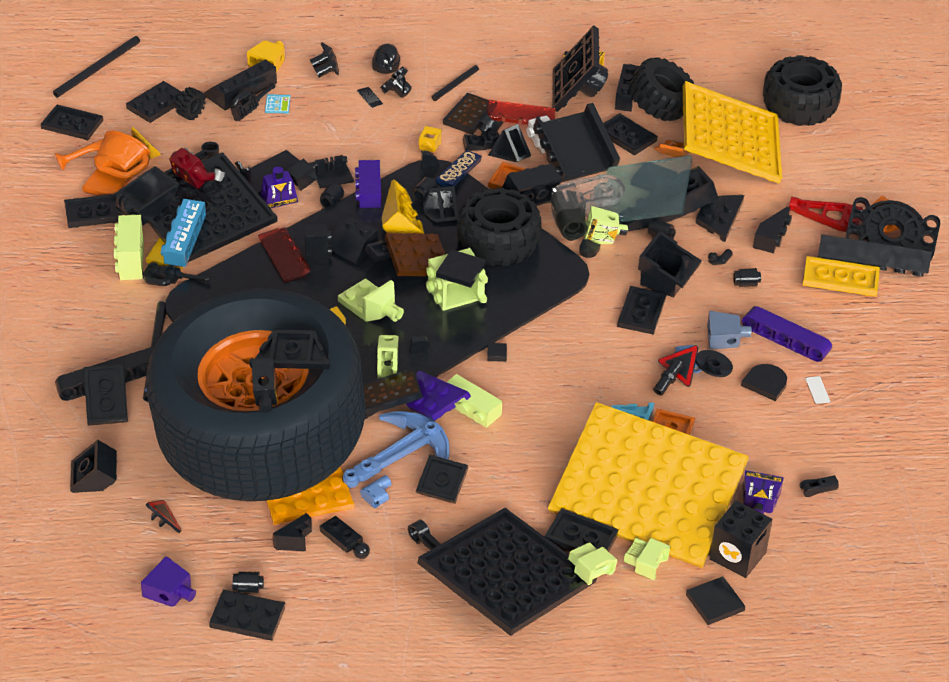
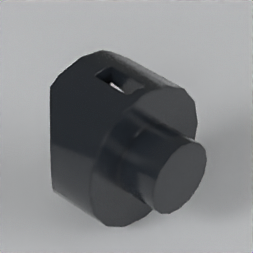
[478,109,504,132]

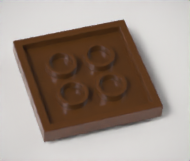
[384,233,446,276]

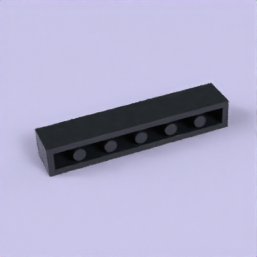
[818,235,932,277]

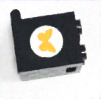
[708,500,773,578]

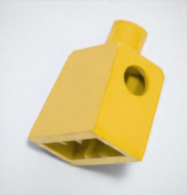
[247,40,285,73]

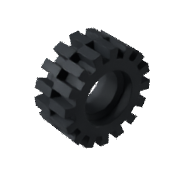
[175,87,206,120]

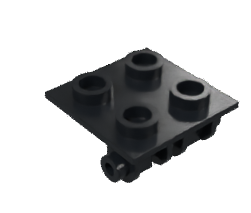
[312,155,354,188]

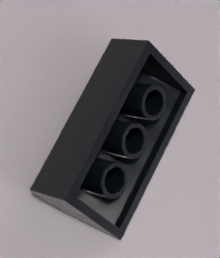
[204,60,277,111]

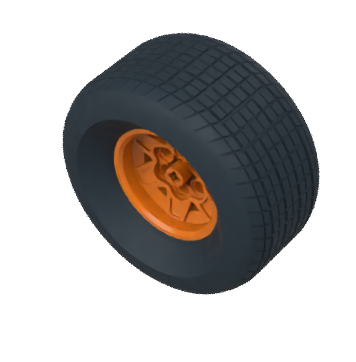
[146,288,366,501]

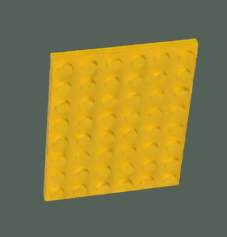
[548,402,749,569]

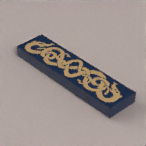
[436,150,482,187]

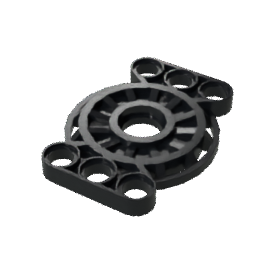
[845,197,940,262]

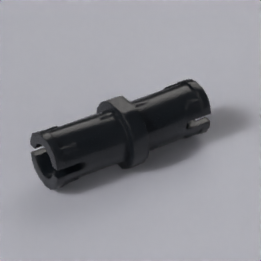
[653,359,684,396]

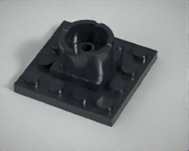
[552,25,608,112]

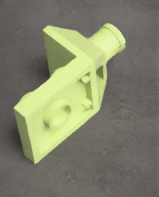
[338,278,404,322]

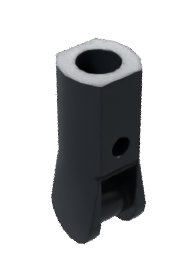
[800,475,839,497]

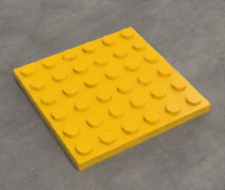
[683,81,782,183]

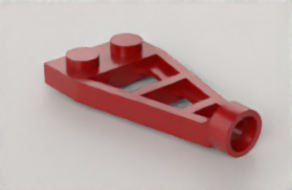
[789,196,863,232]

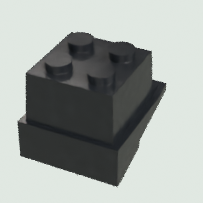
[638,231,702,298]

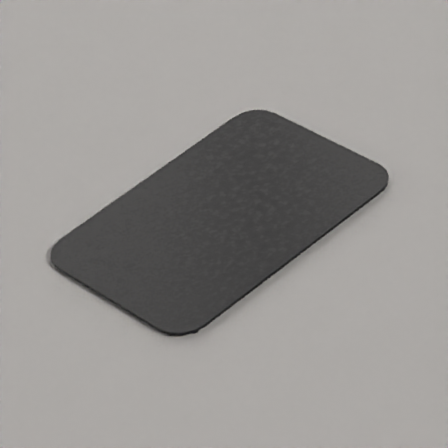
[165,159,590,419]

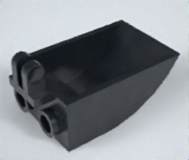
[114,166,179,226]

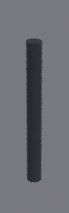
[432,65,479,101]

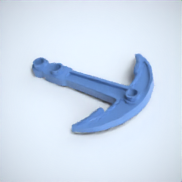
[343,411,449,488]

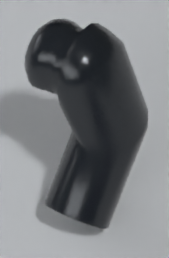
[708,249,733,265]

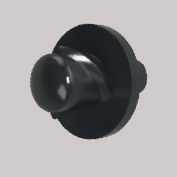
[380,66,412,98]

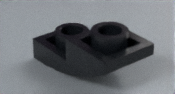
[462,131,500,151]

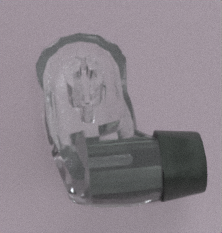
[551,174,625,241]

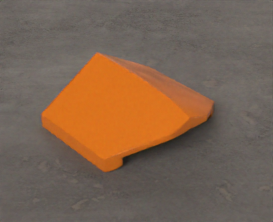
[654,140,688,160]

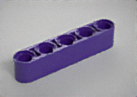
[742,306,832,362]

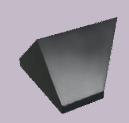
[488,124,531,162]

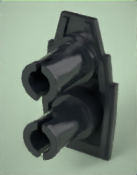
[310,42,339,78]

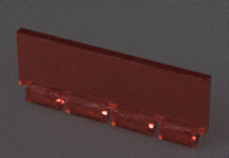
[487,100,555,125]
[258,227,311,283]

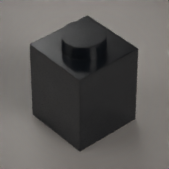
[287,158,318,191]

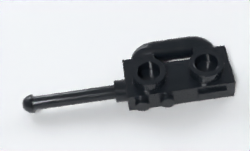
[230,83,275,121]
[142,263,210,286]

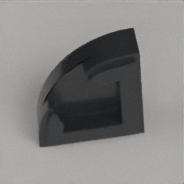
[421,151,439,168]

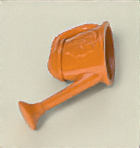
[55,130,151,179]

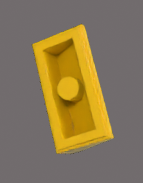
[131,127,161,159]

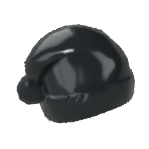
[371,43,401,74]

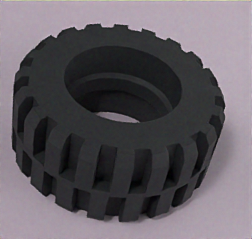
[629,57,694,121]

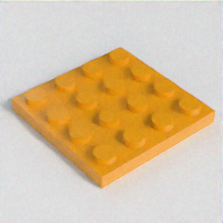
[266,467,354,525]

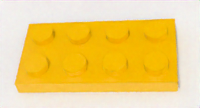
[803,256,880,297]

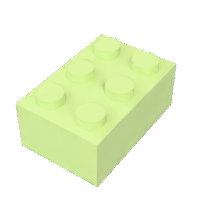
[114,215,144,280]

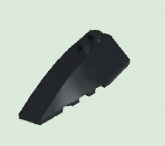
[619,166,719,231]

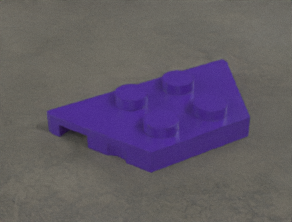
[406,370,471,421]

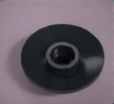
[696,350,733,377]

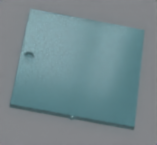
[600,155,692,223]

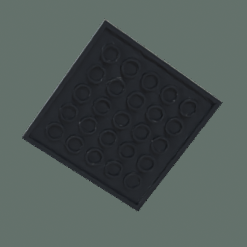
[148,152,278,262]
[417,508,597,636]

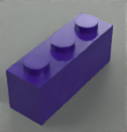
[355,160,381,208]

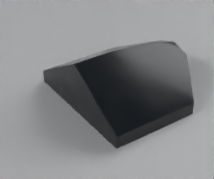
[423,186,458,223]

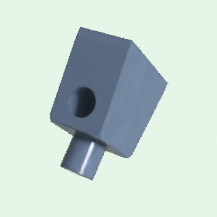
[707,311,752,349]

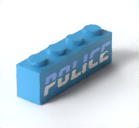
[161,199,206,267]

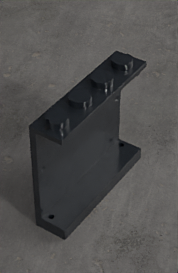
[533,103,620,183]

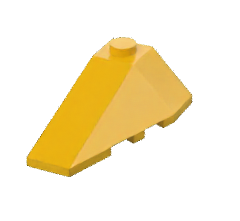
[382,179,424,234]

